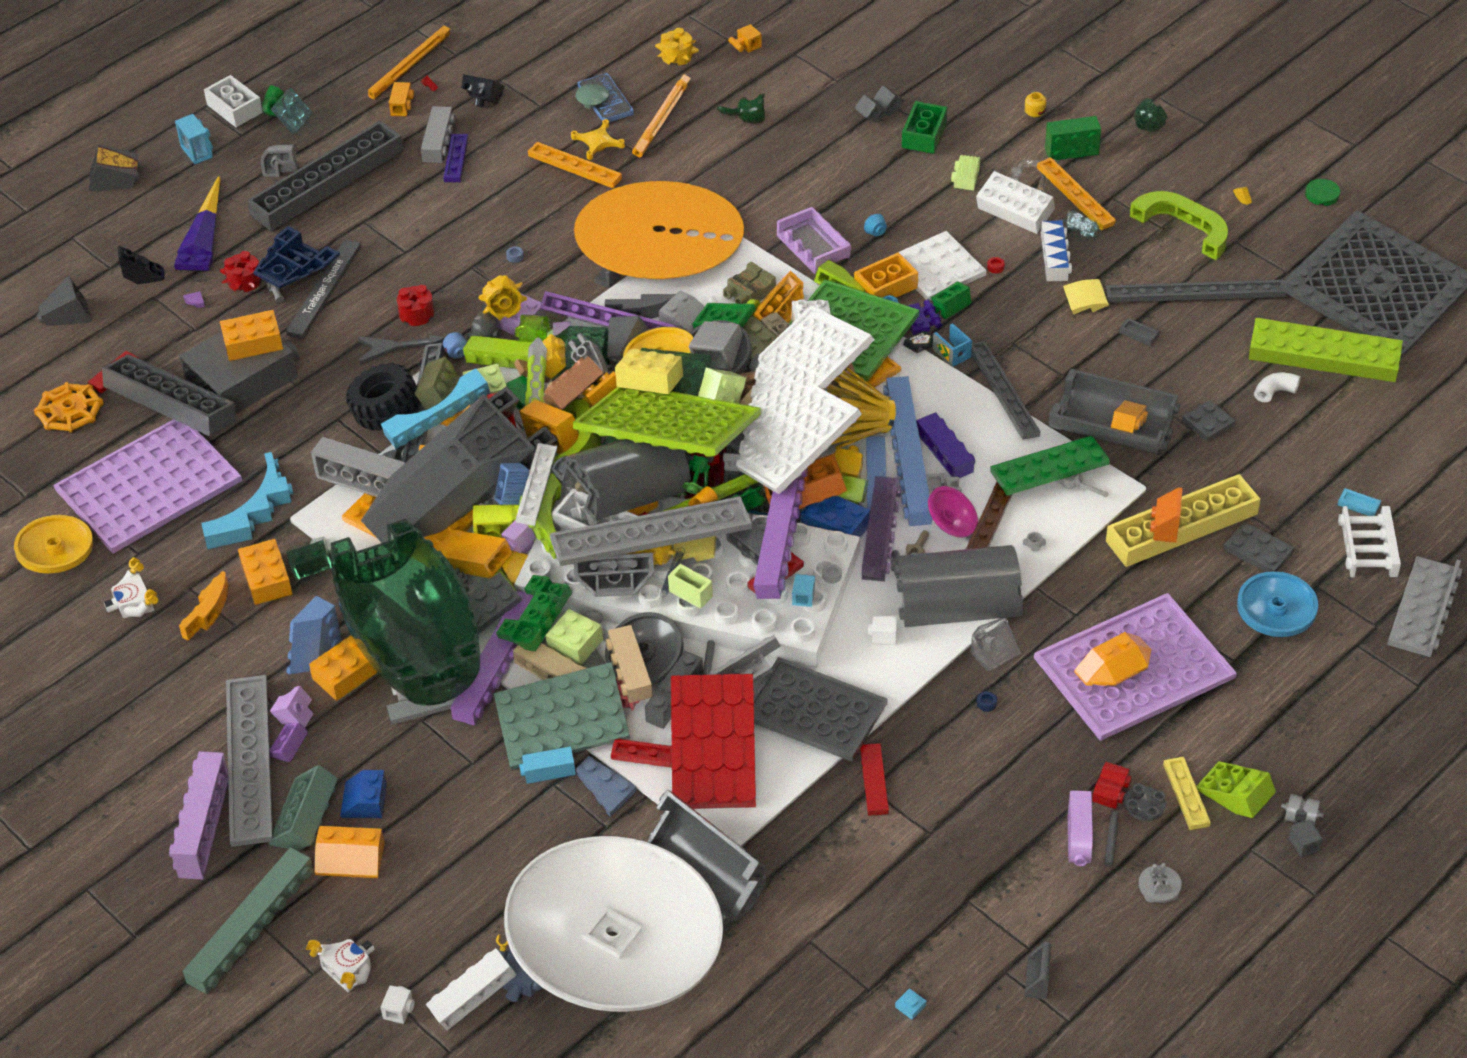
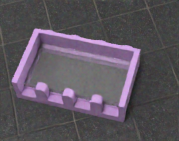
[777,207,851,274]

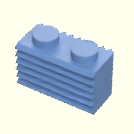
[494,463,529,505]

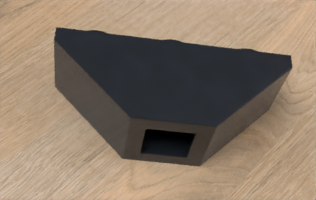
[117,245,165,284]

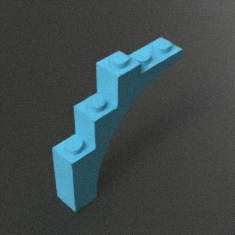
[202,452,293,549]

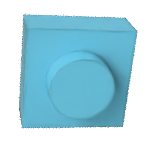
[895,988,927,1020]

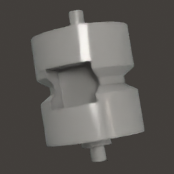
[1281,794,1324,825]

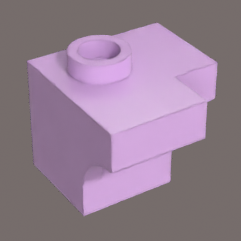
[270,686,314,728]

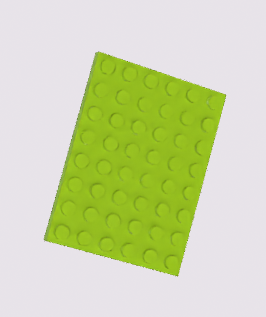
[573,387,761,457]

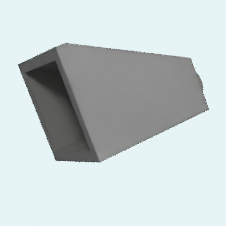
[689,321,743,371]

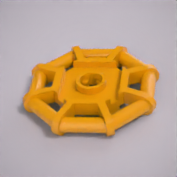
[34,382,104,433]

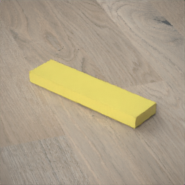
[1163,757,1211,830]

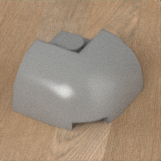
[261,144,298,177]

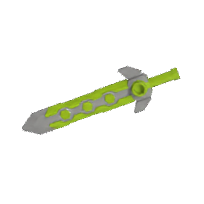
[515,338,547,431]

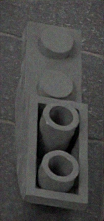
[605,294,676,319]

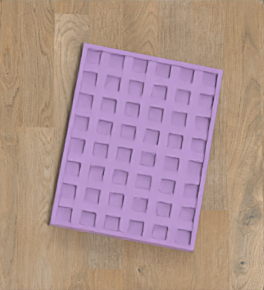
[54,419,242,554]

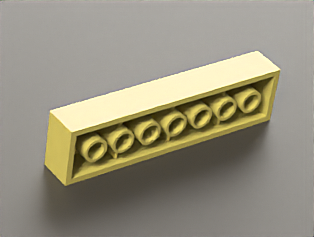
[1106,474,1260,567]

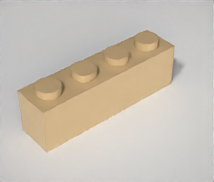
[606,625,653,703]
[513,642,587,680]

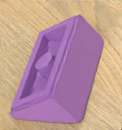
[270,722,308,762]

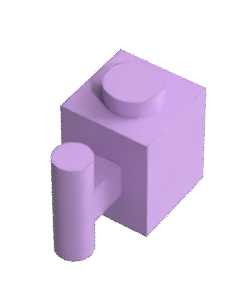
[501,520,536,554]

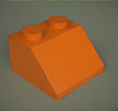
[1150,487,1182,543]

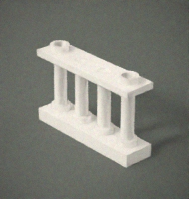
[1338,506,1401,577]

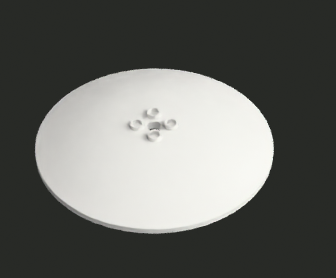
[504,836,723,1012]

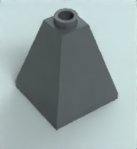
[37,276,92,326]
[607,316,649,365]

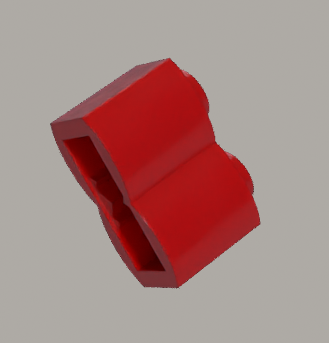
[1092,762,1132,809]

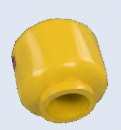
[1025,92,1047,118]

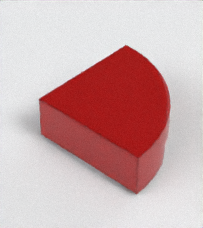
[421,75,438,91]

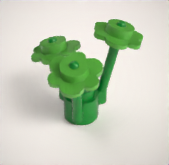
[675,455,714,496]

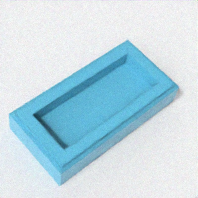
[1338,488,1381,516]

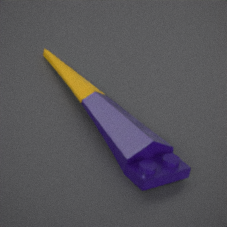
[174,176,221,271]

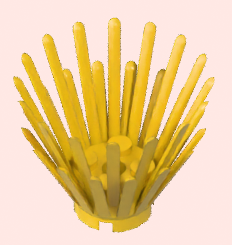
[827,367,896,449]

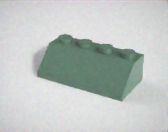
[268,765,338,851]

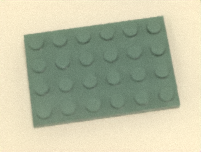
[494,662,630,770]

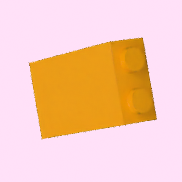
[431,529,512,579]

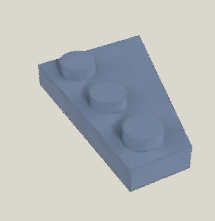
[576,756,637,817]

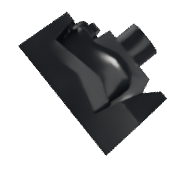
[461,74,505,107]

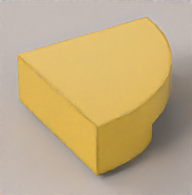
[1233,186,1252,205]

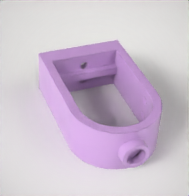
[1067,791,1092,866]

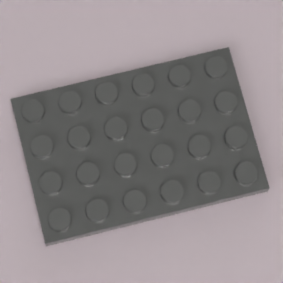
[754,657,887,762]

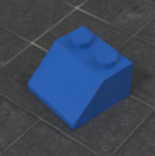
[340,770,387,818]

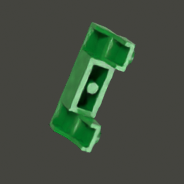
[496,575,572,651]

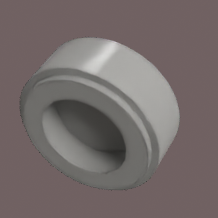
[822,564,842,584]

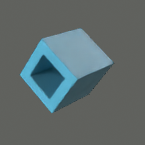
[792,574,815,607]

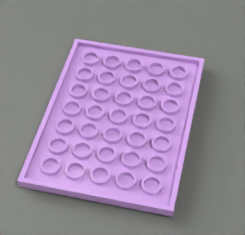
[1034,593,1237,741]

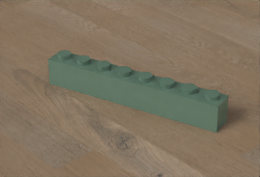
[183,847,313,994]

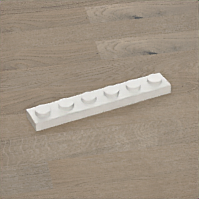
[516,443,557,526]

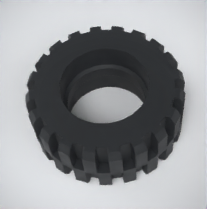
[346,363,419,430]

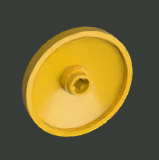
[623,327,694,371]
[14,515,93,574]

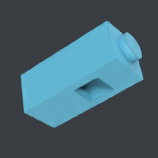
[519,746,575,784]

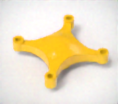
[571,119,625,160]

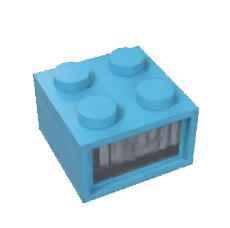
[175,114,213,164]

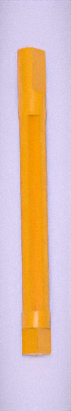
[368,25,450,99]
[632,74,691,158]

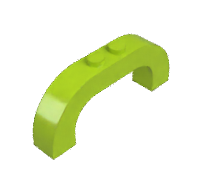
[1130,191,1228,260]
[554,399,601,463]

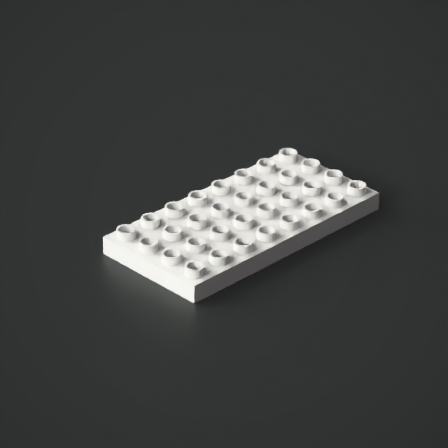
[514,486,860,668]

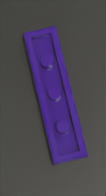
[443,134,468,183]

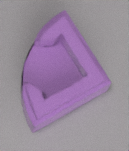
[183,291,205,308]

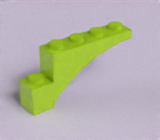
[518,473,562,559]

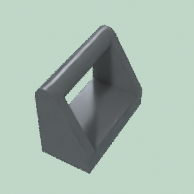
[1025,942,1051,999]

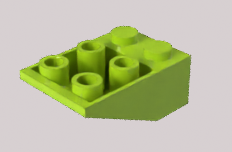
[1196,761,1276,818]

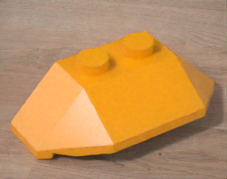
[753,270,804,324]
[1074,632,1152,686]

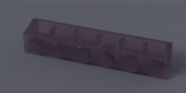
[862,476,902,582]

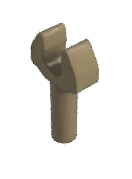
[906,530,929,555]

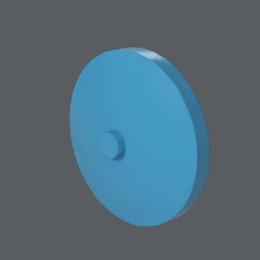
[1237,572,1318,637]

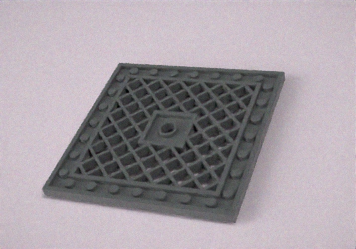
[1279,210,1467,359]

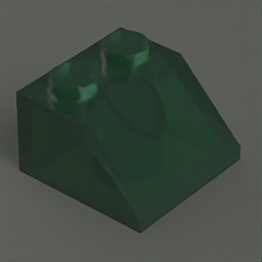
[286,536,333,580]

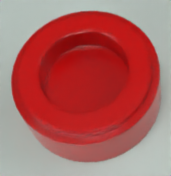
[987,257,1005,274]

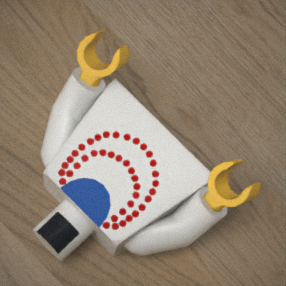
[104,557,158,618]
[306,939,375,992]

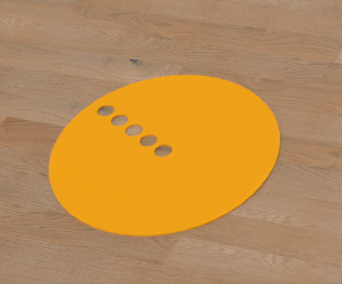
[574,181,744,279]

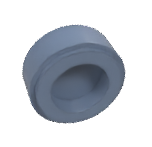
[506,247,524,263]

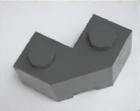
[855,86,904,123]

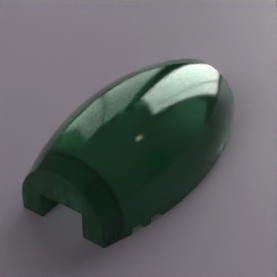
[331,519,480,706]

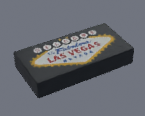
[903,331,933,353]

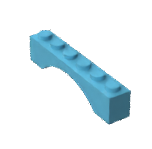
[381,368,490,449]

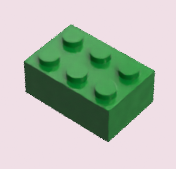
[902,101,948,154]
[1045,116,1101,161]

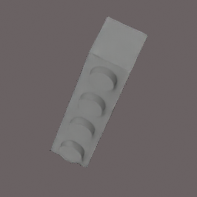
[421,106,456,163]

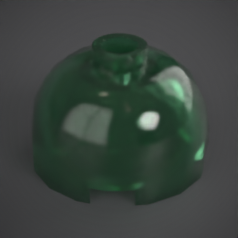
[1134,98,1168,132]

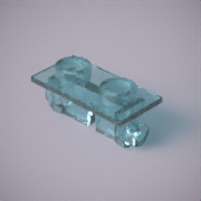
[1062,210,1099,238]

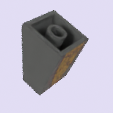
[88,144,140,191]

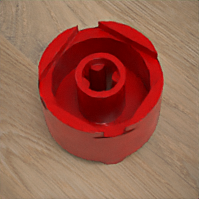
[397,285,434,326]

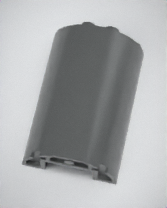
[1049,368,1180,455]
[552,439,691,521]
[891,545,1023,627]
[647,790,767,933]

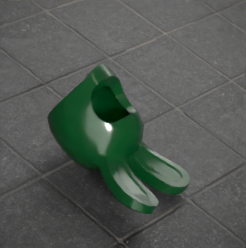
[717,93,765,124]

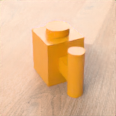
[728,24,762,53]

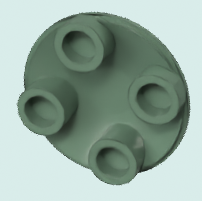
[576,84,609,109]

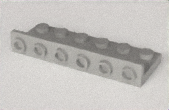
[1387,556,1463,657]

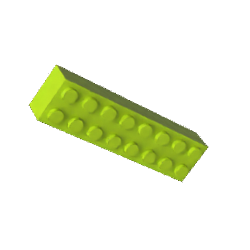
[1248,318,1403,382]

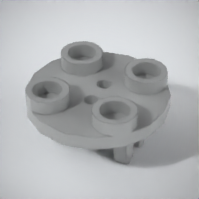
[1139,863,1182,903]

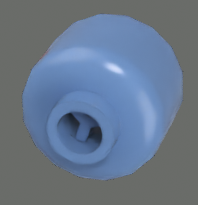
[443,332,467,359]

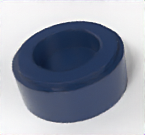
[977,691,997,712]

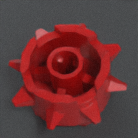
[220,251,261,292]

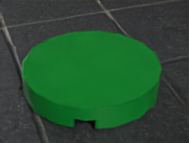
[1305,179,1340,206]

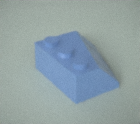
[286,596,342,674]

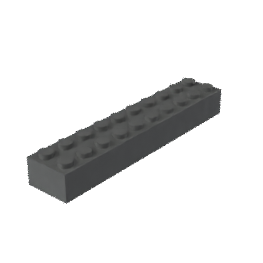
[247,121,403,231]

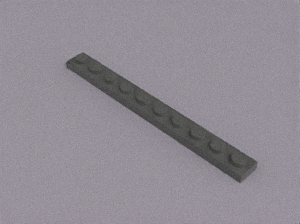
[1105,280,1286,303]
[401,343,444,463]

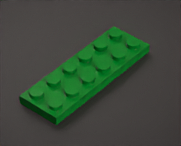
[990,436,1110,496]

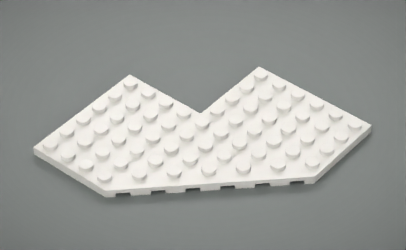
[736,305,874,494]

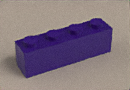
[916,412,975,478]

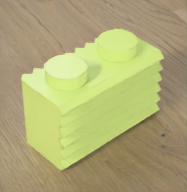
[951,155,980,191]

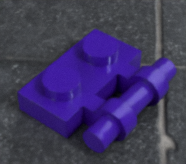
[907,300,942,335]

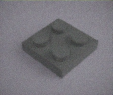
[1182,400,1235,442]

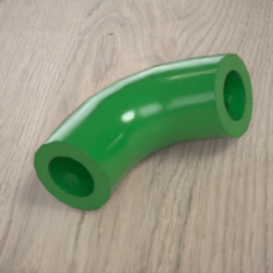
[262,85,284,117]

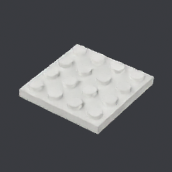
[895,231,986,301]

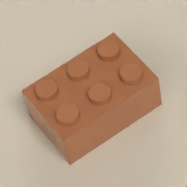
[542,356,603,410]

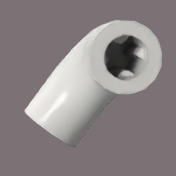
[1254,372,1301,403]

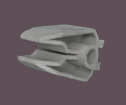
[568,333,608,374]

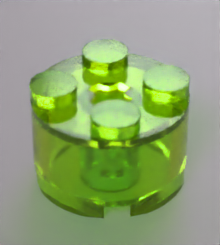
[515,314,551,342]

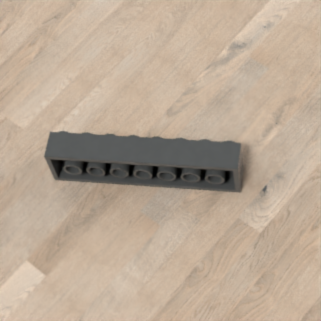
[102,354,236,436]

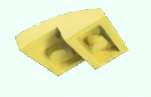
[1063,279,1109,315]
[673,536,716,562]

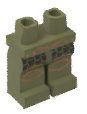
[723,262,776,304]

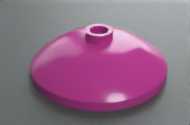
[928,486,978,538]

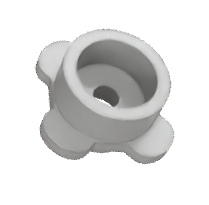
[1023,532,1046,551]

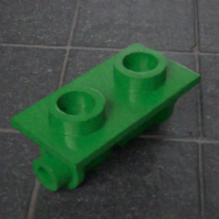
[731,486,765,512]

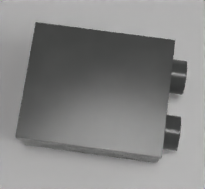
[179,331,299,414]

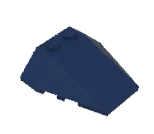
[254,226,340,288]

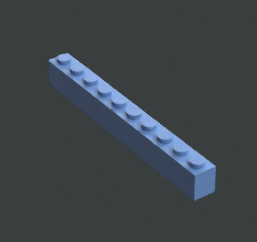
[883,376,932,526]

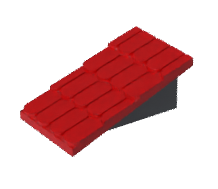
[671,674,756,809]

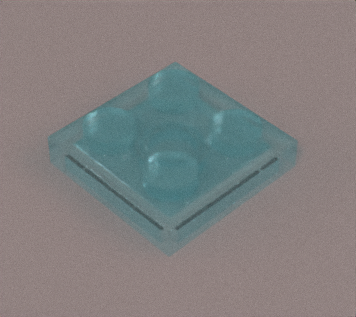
[271,88,313,134]

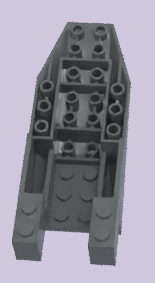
[361,386,558,549]

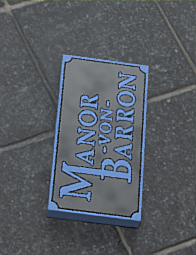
[577,73,634,122]

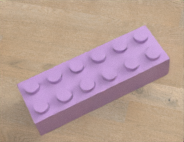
[169,751,228,879]

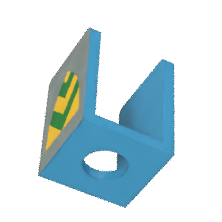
[933,323,972,367]

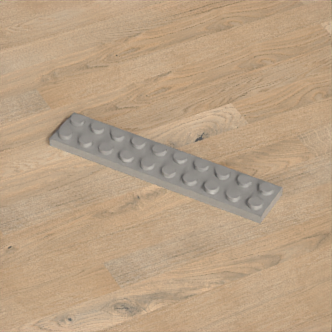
[550,497,752,566]
[226,675,273,847]

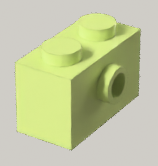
[668,564,713,609]

